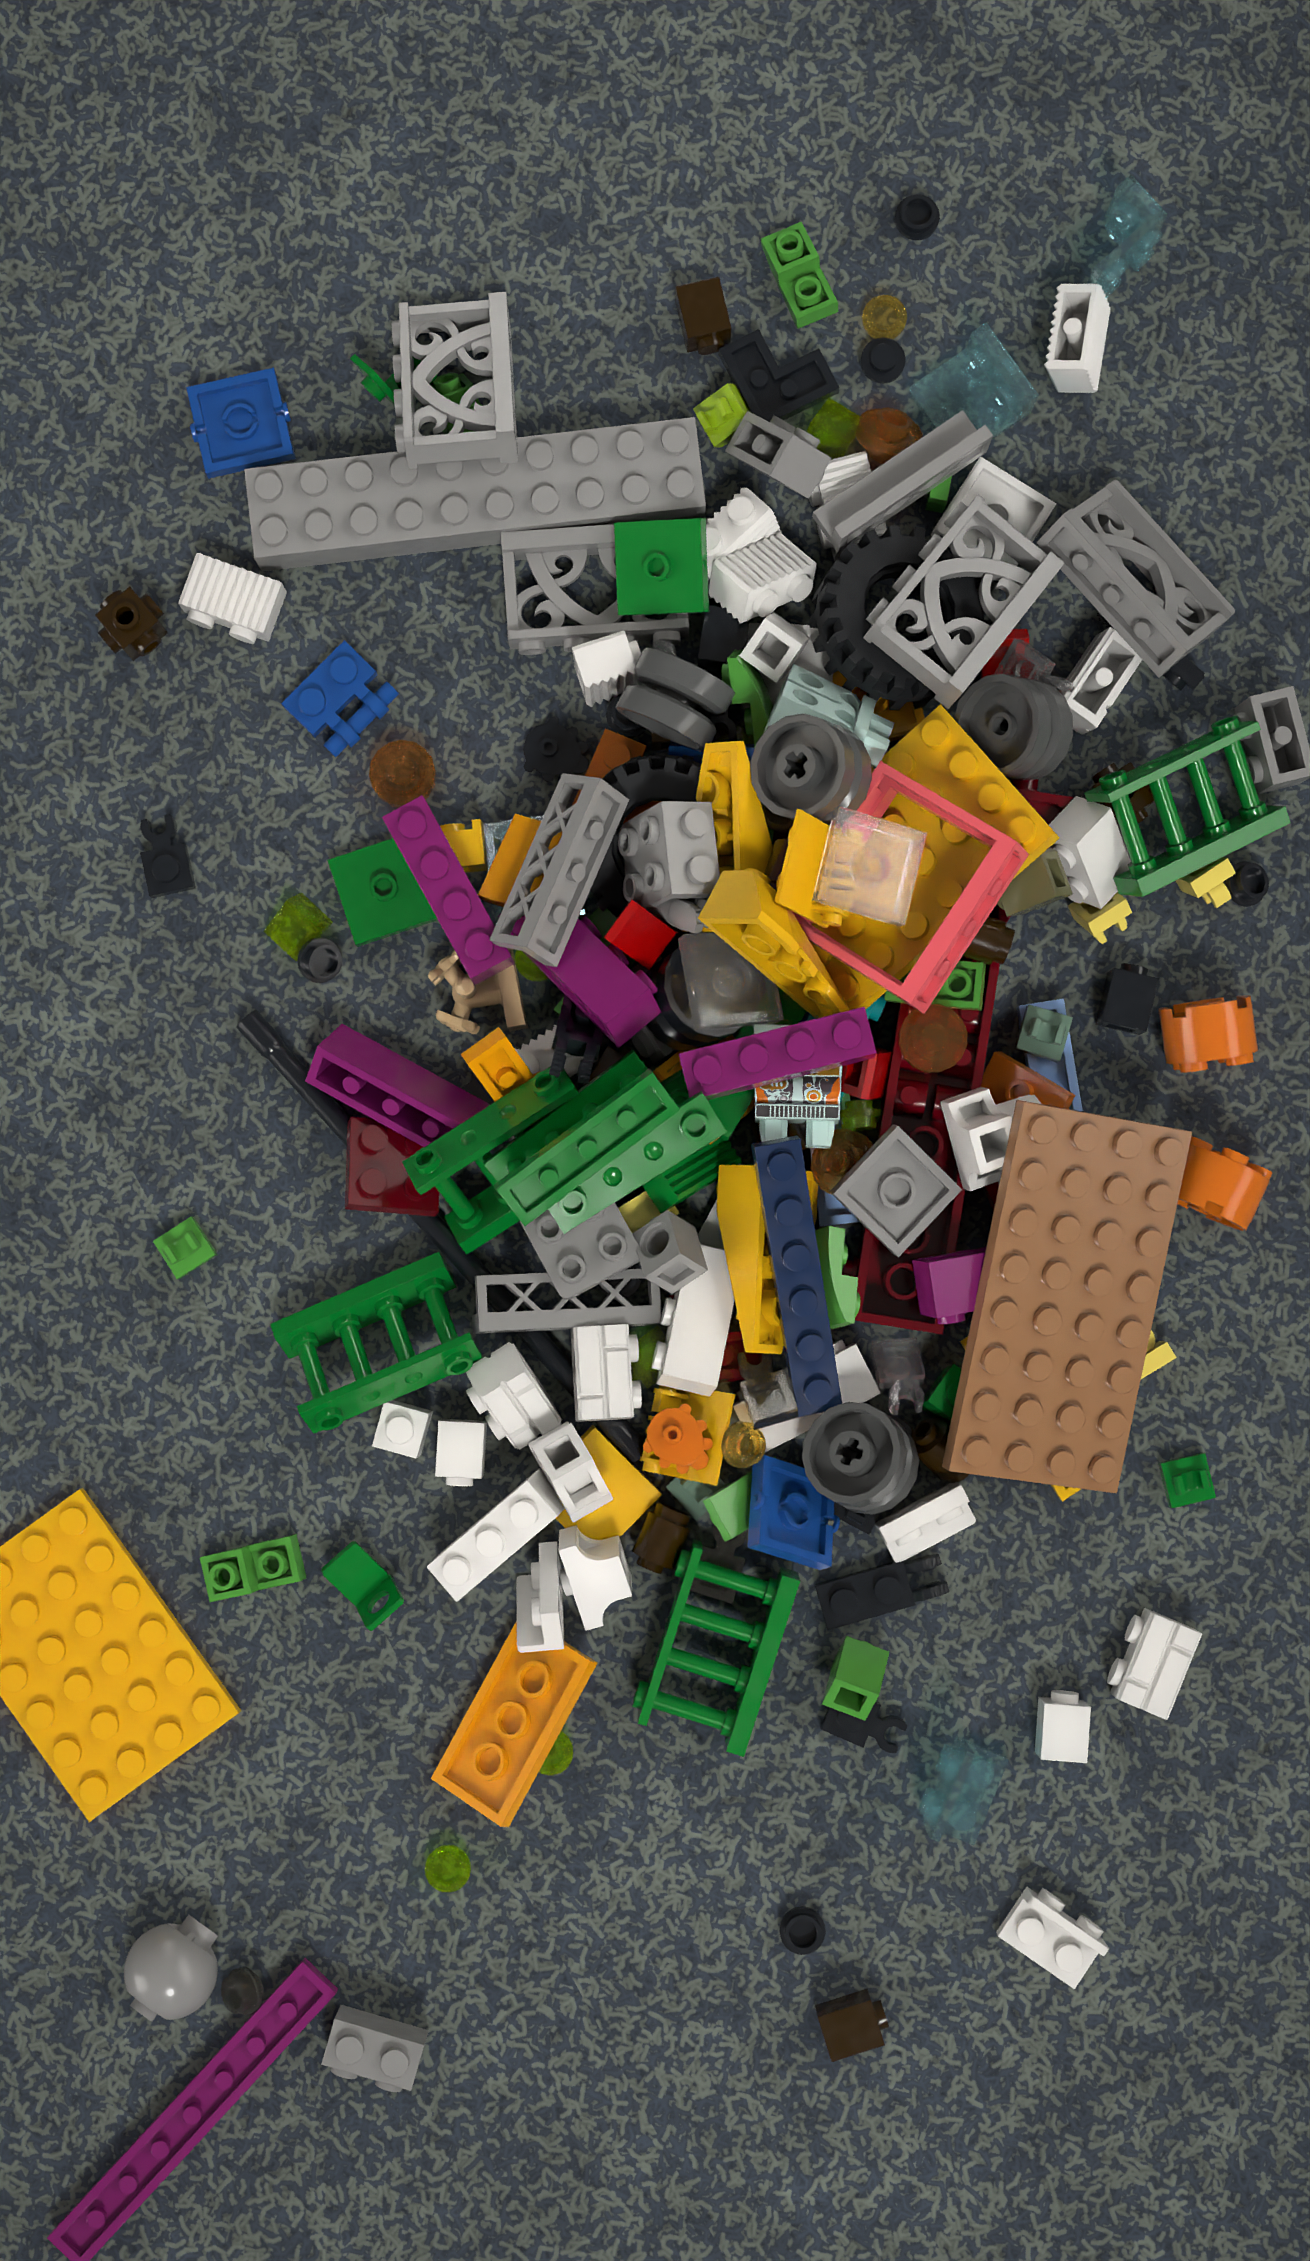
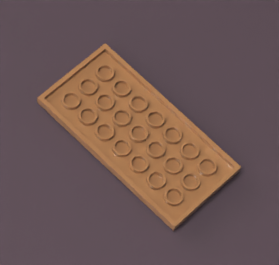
[942,1100,1192,1493]

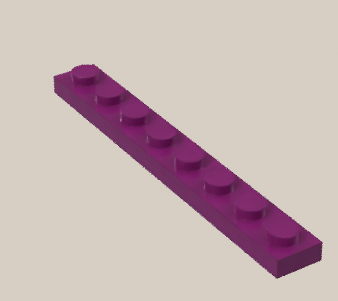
[47,1958,338,2261]

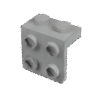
[618,801,720,911]
[520,1203,639,1300]

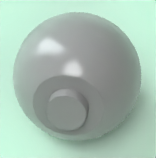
[124,1914,218,2022]

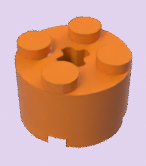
[1158,995,1258,1073]
[1177,1136,1272,1231]

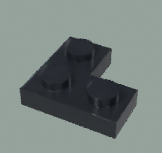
[718,329,840,422]

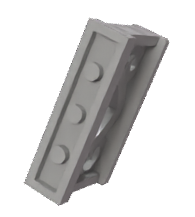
[391,292,518,469]
[1037,480,1235,678]
[863,494,1065,709]
[501,524,689,655]

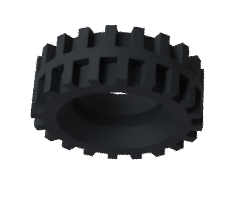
[809,525,993,711]
[590,752,701,931]

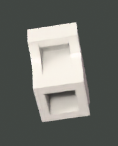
[940,1087,1012,1191]
[528,1421,613,1523]
[558,1525,632,1631]

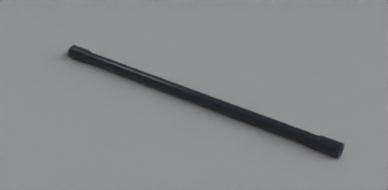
[236,1010,645,1465]

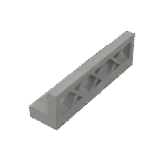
[812,410,993,553]
[490,773,629,967]
[472,1269,661,1334]

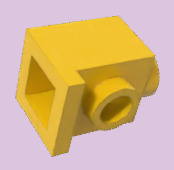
[440,819,489,873]

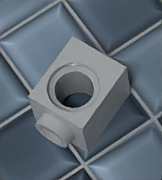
[632,1210,708,1294]

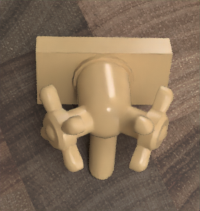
[428,948,528,1034]

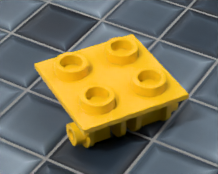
[774,809,865,928]
[639,1385,735,1486]

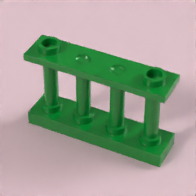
[1084,716,1291,897]
[483,1050,680,1226]
[402,1066,579,1255]
[548,1069,727,1234]
[270,1252,483,1434]
[632,1539,800,1757]

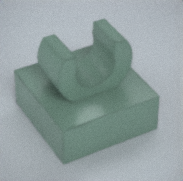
[1014,1004,1073,1062]
[666,1477,726,1521]

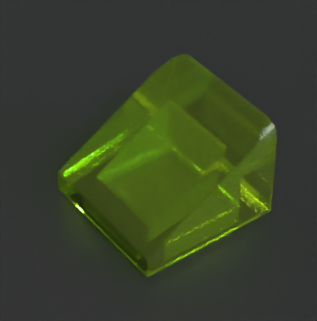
[806,398,867,460]
[263,893,333,962]

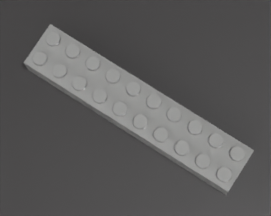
[244,417,706,571]

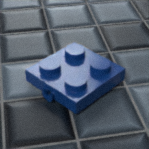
[186,368,296,479]
[748,1455,840,1570]

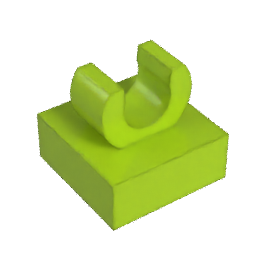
[693,383,750,448]

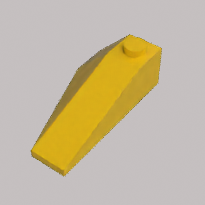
[681,741,773,932]
[698,868,850,1019]
[716,1165,819,1354]

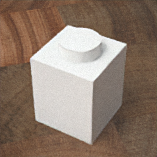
[739,612,811,683]
[372,1400,433,1459]
[435,1419,487,1486]
[1035,1690,1091,1763]

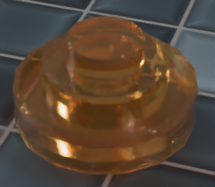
[855,408,923,464]
[369,740,437,808]
[898,1004,967,1073]
[811,1129,873,1195]

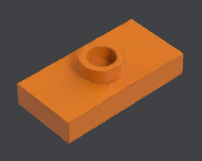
[981,1051,1075,1109]

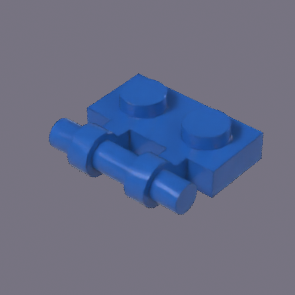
[281,640,399,758]

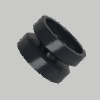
[646,937,757,1052]

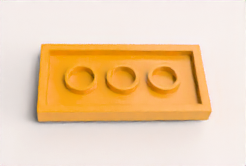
[431,1621,598,1827]

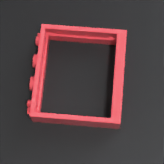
[792,761,1029,1014]

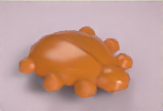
[643,1404,713,1474]

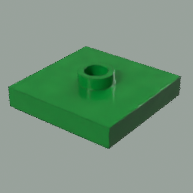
[614,518,709,615]
[327,838,438,947]

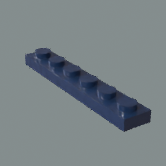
[751,1135,842,1417]

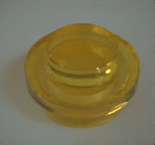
[862,295,907,339]
[721,1421,766,1468]

